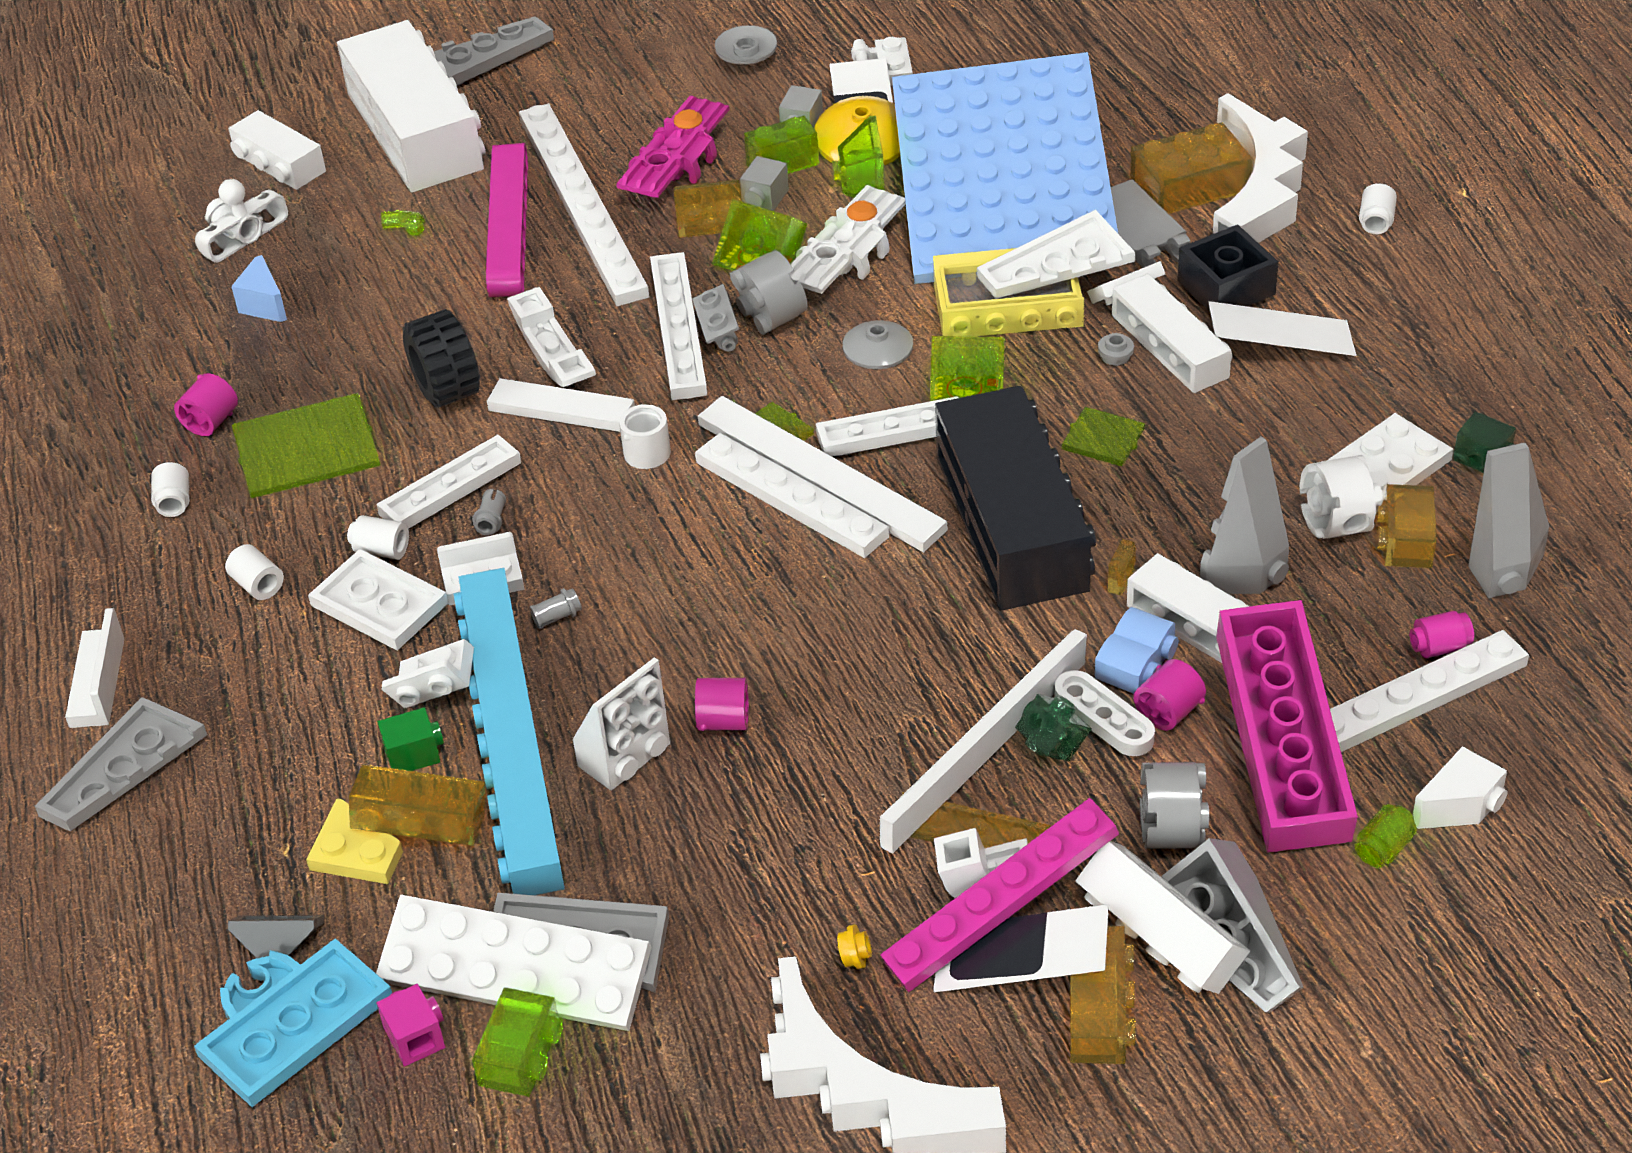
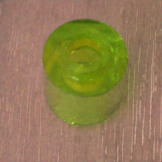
[1355,804,1417,868]

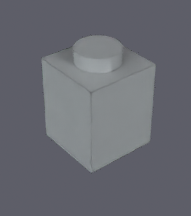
[779,85,823,138]
[740,156,789,213]

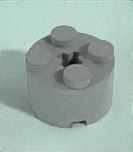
[730,250,808,335]
[1140,762,1209,849]

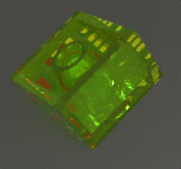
[712,199,808,271]
[930,336,1006,401]

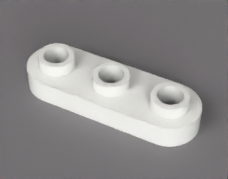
[1055,670,1155,756]

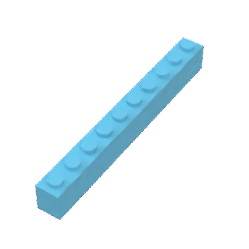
[453,568,565,895]

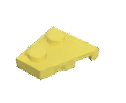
[306,799,403,884]

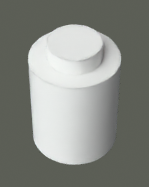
[347,515,409,560]
[225,544,284,600]

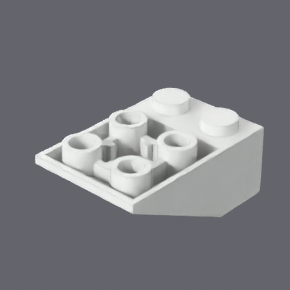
[573,657,670,791]

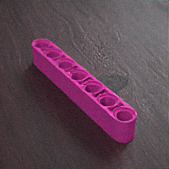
[486,143,528,298]

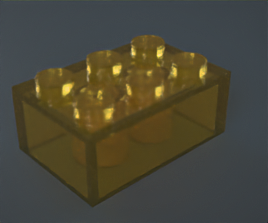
[1130,122,1253,214]

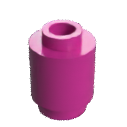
[1409,611,1474,658]

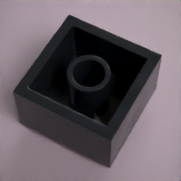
[1177,224,1279,311]

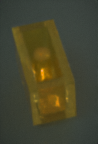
[1376,484,1437,568]

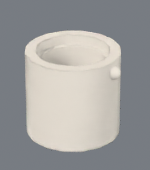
[619,404,671,469]

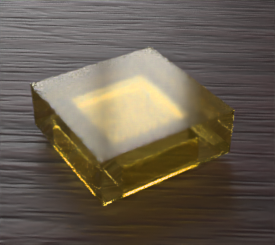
[1108,539,1136,596]

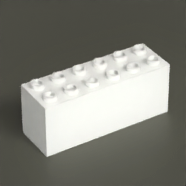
[337,20,486,193]

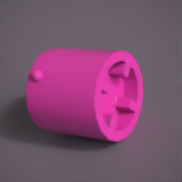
[174,373,238,436]
[1134,659,1206,731]
[695,677,749,731]

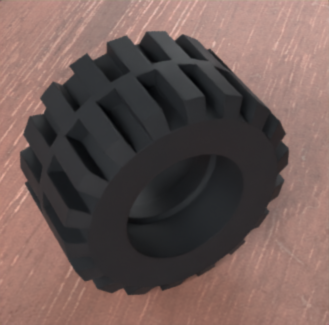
[403,309,480,408]

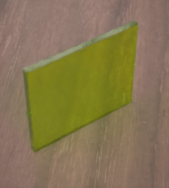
[232,393,381,498]

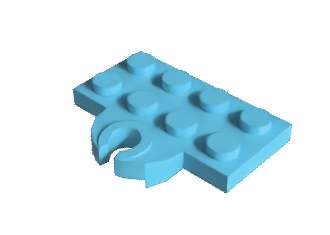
[194,939,392,1107]

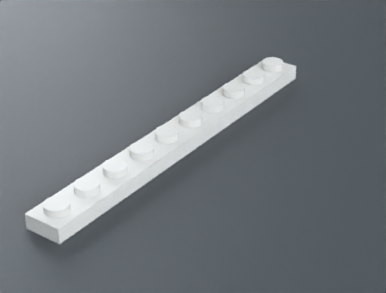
[519,104,649,306]

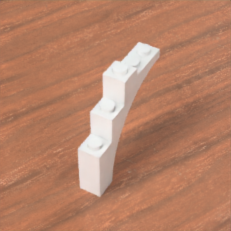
[1213,93,1308,243]
[760,957,1006,1153]

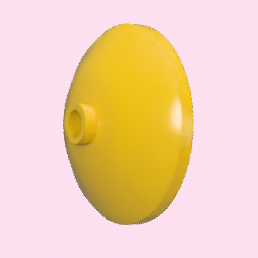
[814,96,901,170]

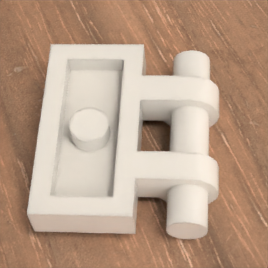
[851,37,913,85]

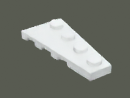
[977,210,1135,299]

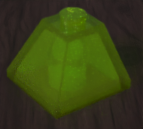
[832,116,885,199]

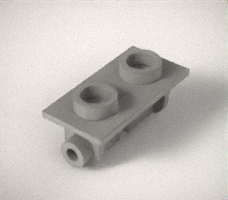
[692,284,739,352]

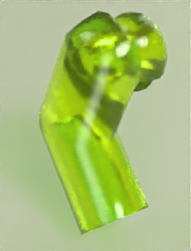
[381,210,426,235]

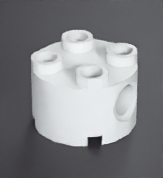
[1299,455,1383,539]

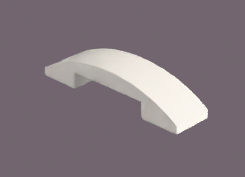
[507,287,596,387]

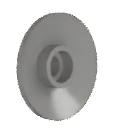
[715,25,777,64]
[843,320,913,369]

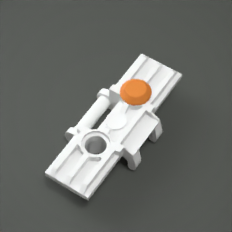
[789,185,906,294]

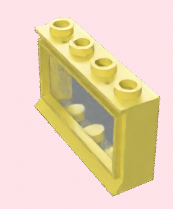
[933,248,1084,339]

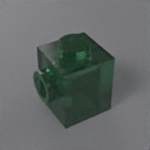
[1453,411,1516,473]

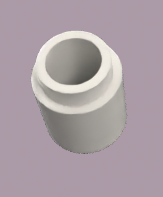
[1359,184,1397,234]
[151,462,190,517]

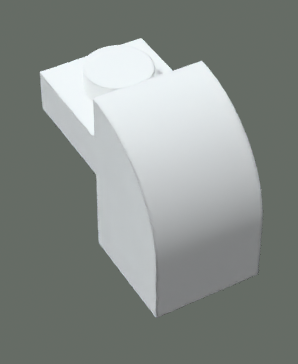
[934,828,1028,898]

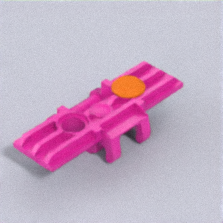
[616,96,730,198]

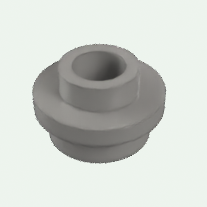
[1098,333,1134,366]

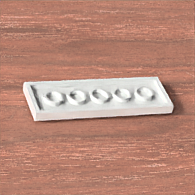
[376,895,652,1031]

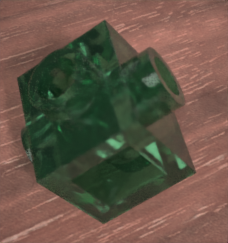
[1015,694,1092,762]

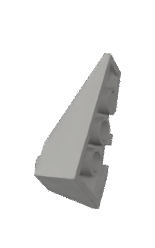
[1200,436,1289,594]
[1161,838,1304,1013]

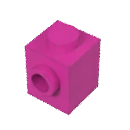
[376,983,445,1067]

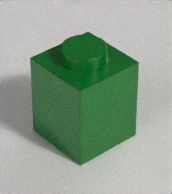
[377,707,444,776]

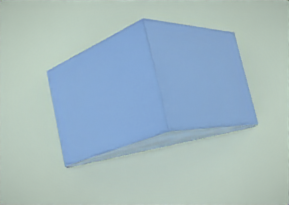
[231,255,287,322]

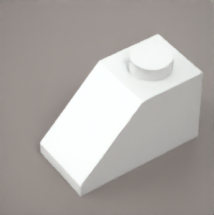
[1411,746,1508,829]

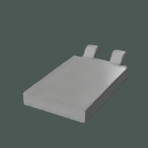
[1111,179,1190,268]

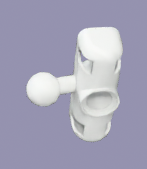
[195,179,288,263]

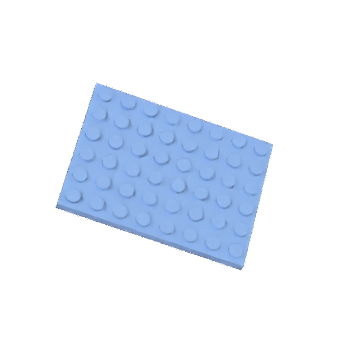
[892,52,1118,284]

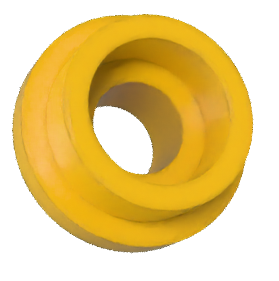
[837,924,872,969]

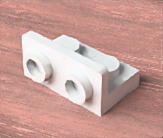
[437,532,525,605]
[382,639,474,708]

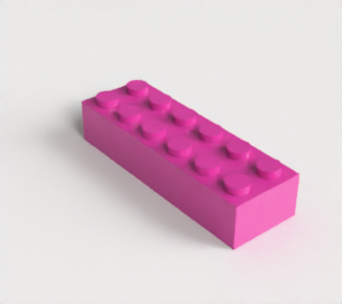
[1216,600,1358,853]

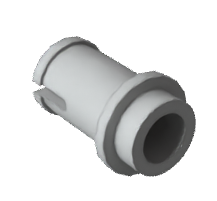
[472,489,507,535]
[529,588,582,629]

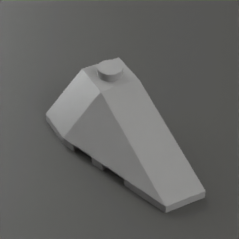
[1468,442,1550,598]

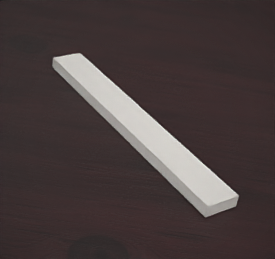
[698,396,948,553]
[880,629,1087,854]

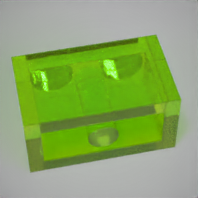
[744,115,819,174]
[472,987,563,1097]

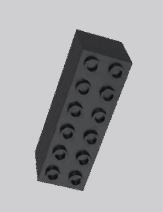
[935,385,1096,611]

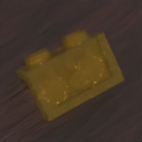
[673,180,746,238]

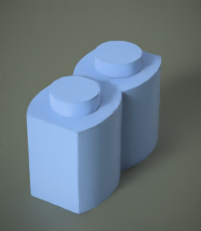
[1095,607,1179,694]

